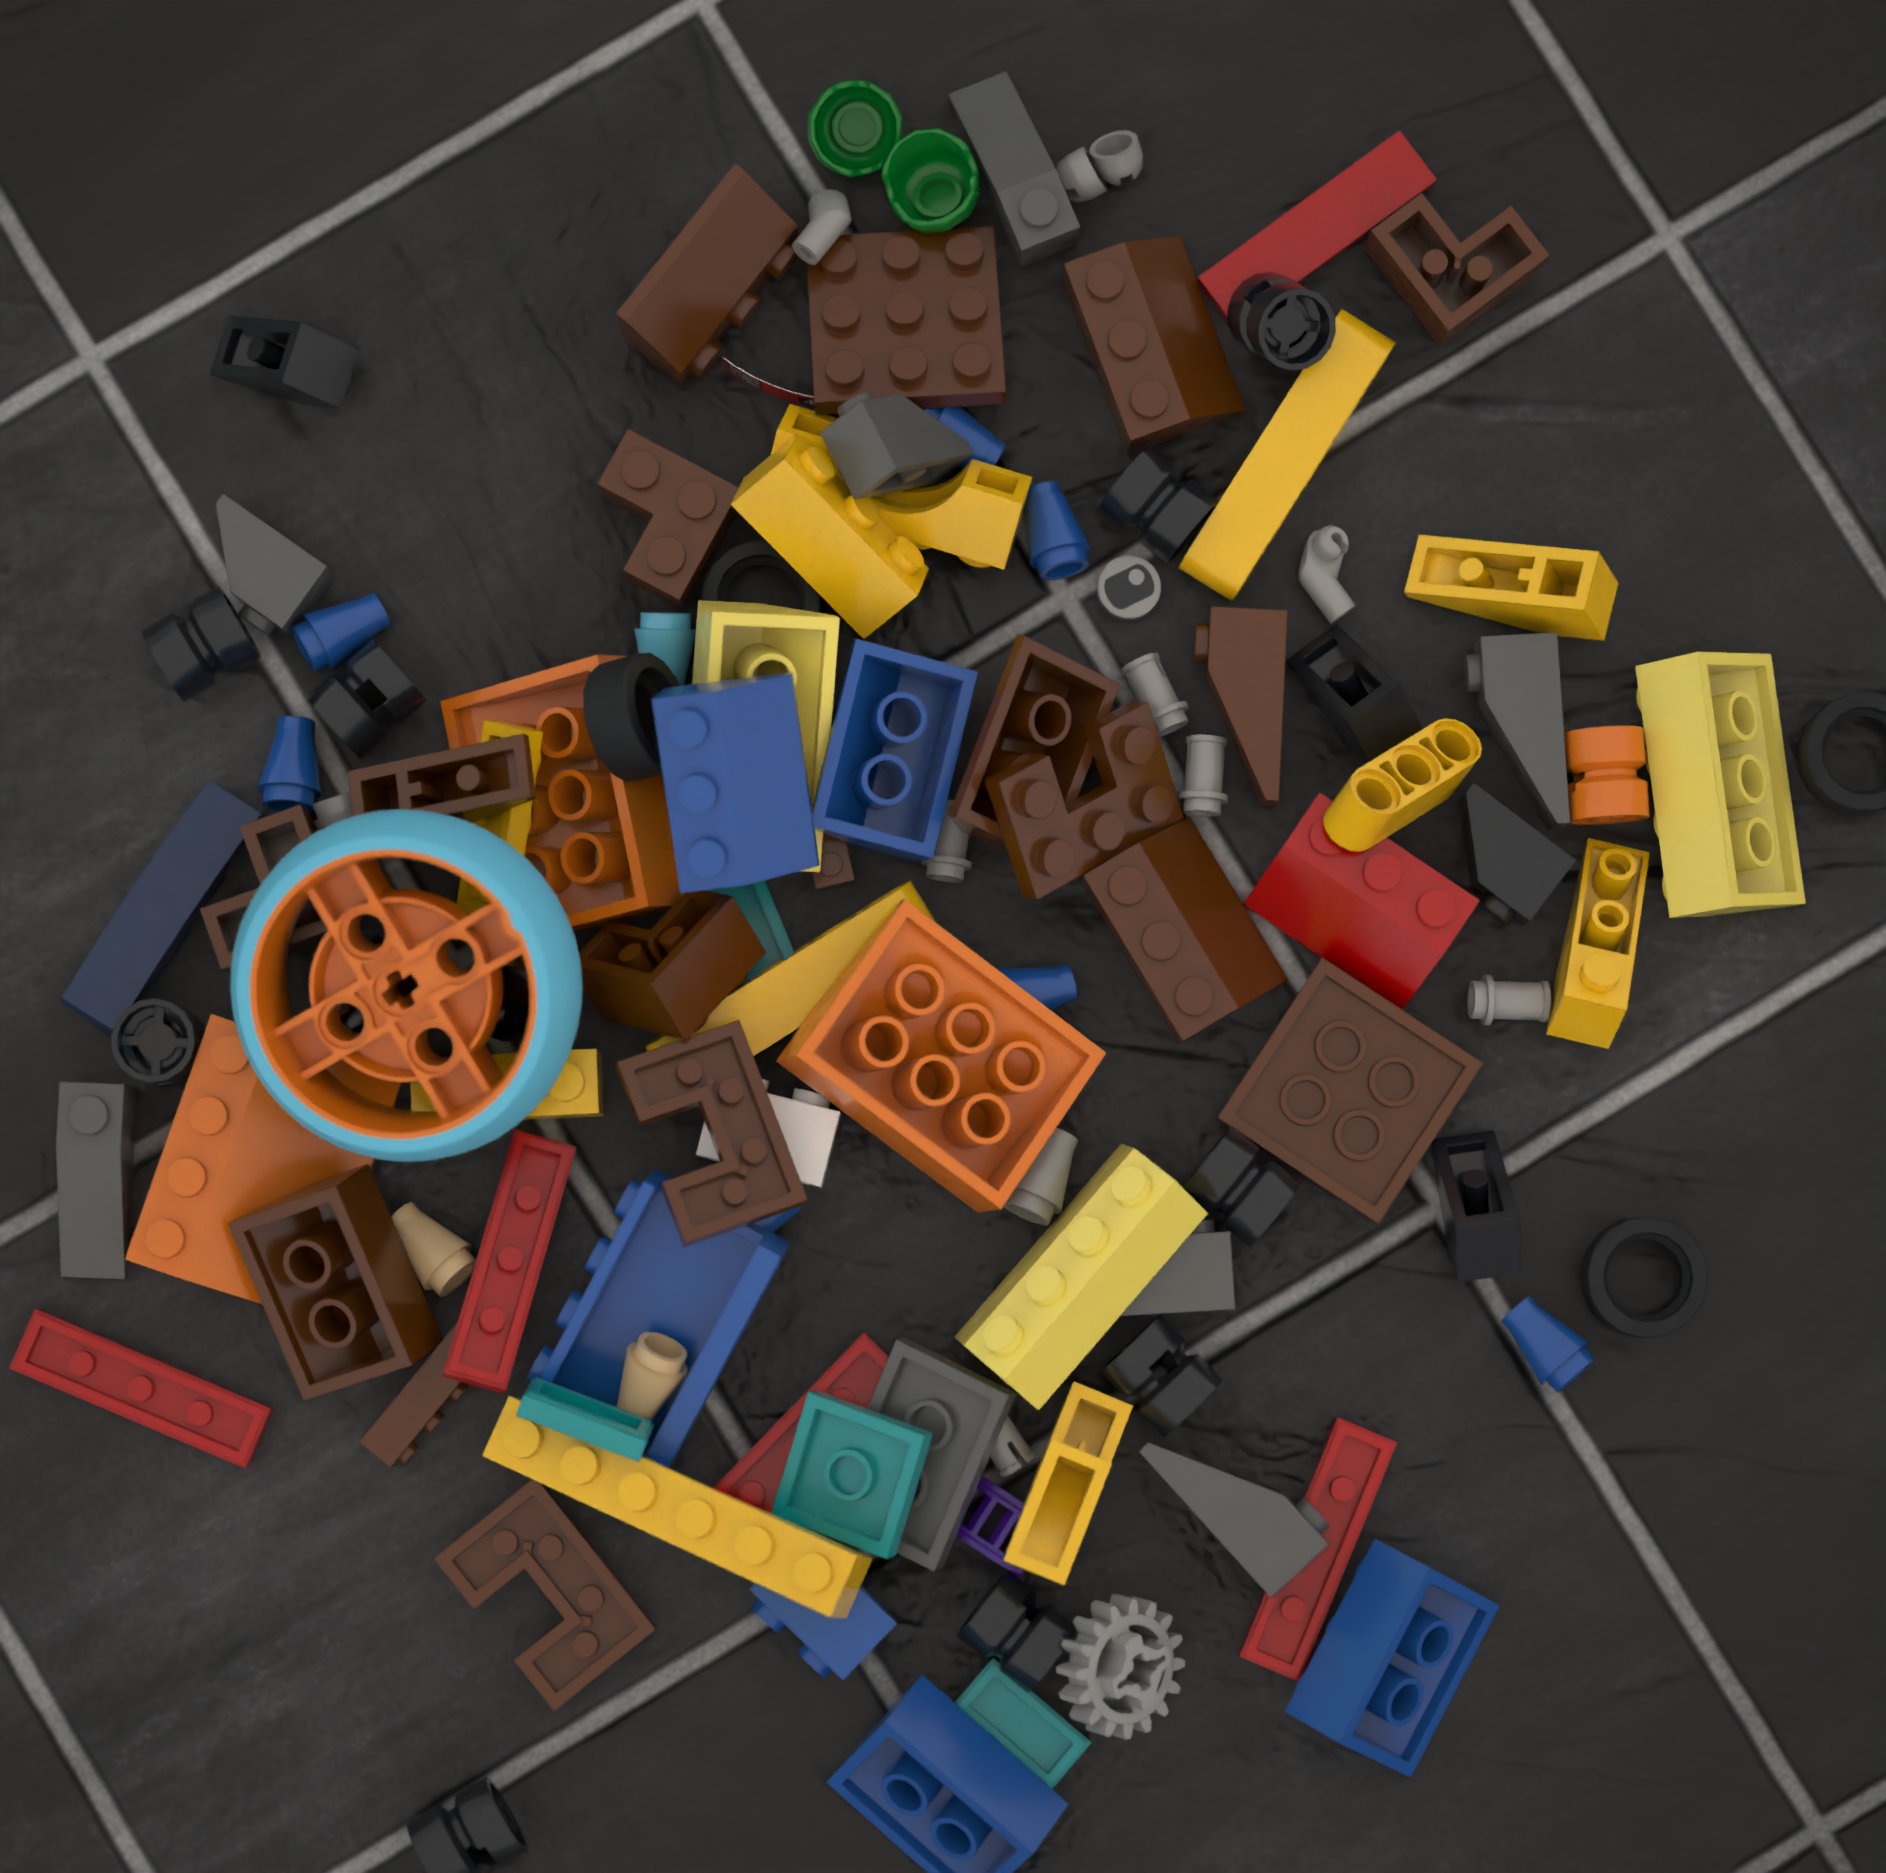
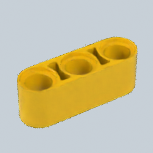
[1323,718,1482,852]

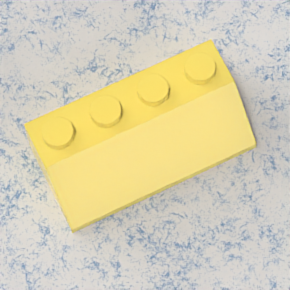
[692,600,840,872]
[1635,652,1806,918]
[955,1144,1208,1410]

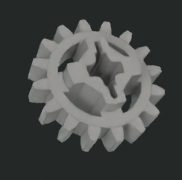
[1056,1594,1185,1740]

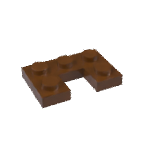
[984,700,1184,900]
[616,1020,808,1248]
[434,1479,657,1711]

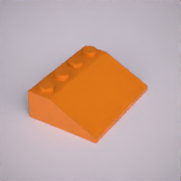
[440,654,685,932]
[776,899,1106,1213]
[125,1014,402,1304]

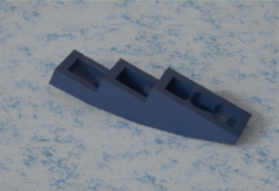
[61,780,262,1034]

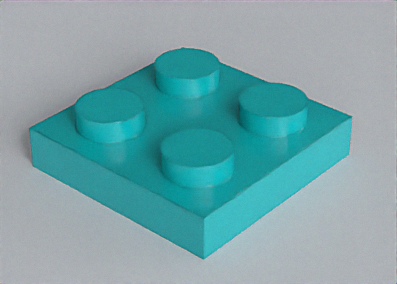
[771,1390,933,1559]

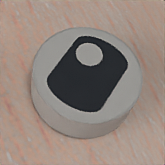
[1097,555,1161,621]

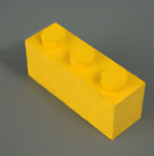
[731,433,929,639]

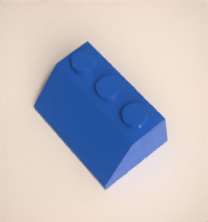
[812,638,978,862]
[652,672,820,893]
[1285,1539,1500,1778]
[826,1675,1069,1873]

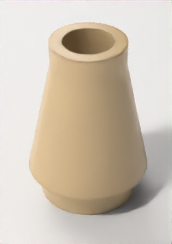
[391,1202,476,1297]
[616,1332,688,1421]

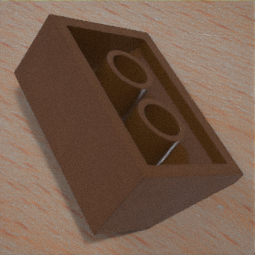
[616,164,799,386]
[1062,235,1245,455]
[949,635,1120,853]
[1081,817,1288,1046]
[228,1164,443,1401]

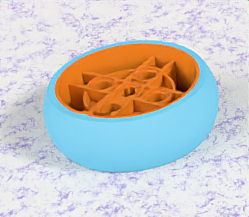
[230,809,582,1162]

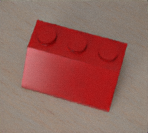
[1243,792,1480,1010]

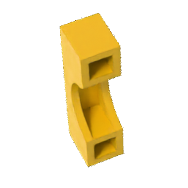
[771,404,1033,570]

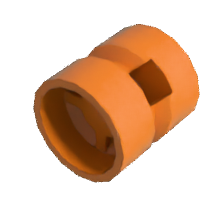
[1564,726,1650,825]

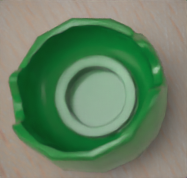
[807,80,902,177]
[882,128,981,234]

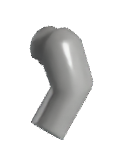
[792,189,852,265]
[1298,525,1356,624]

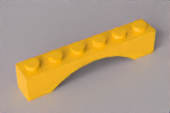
[482,1396,873,1619]

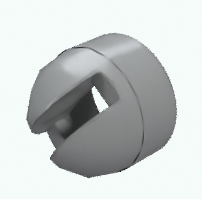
[1089,131,1143,186]
[1056,146,1107,203]

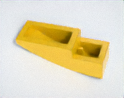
[1003,1381,1133,1586]

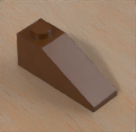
[1193,606,1287,808]
[348,734,536,823]

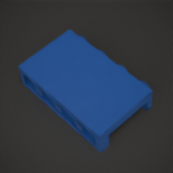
[526,1169,791,1468]

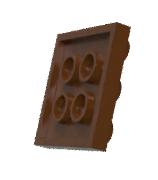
[807,226,1006,415]
[1216,958,1483,1224]

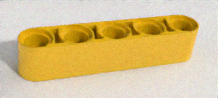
[1179,309,1396,601]
[644,880,937,1056]

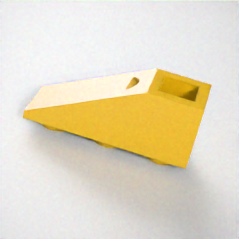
[1546,838,1650,1049]

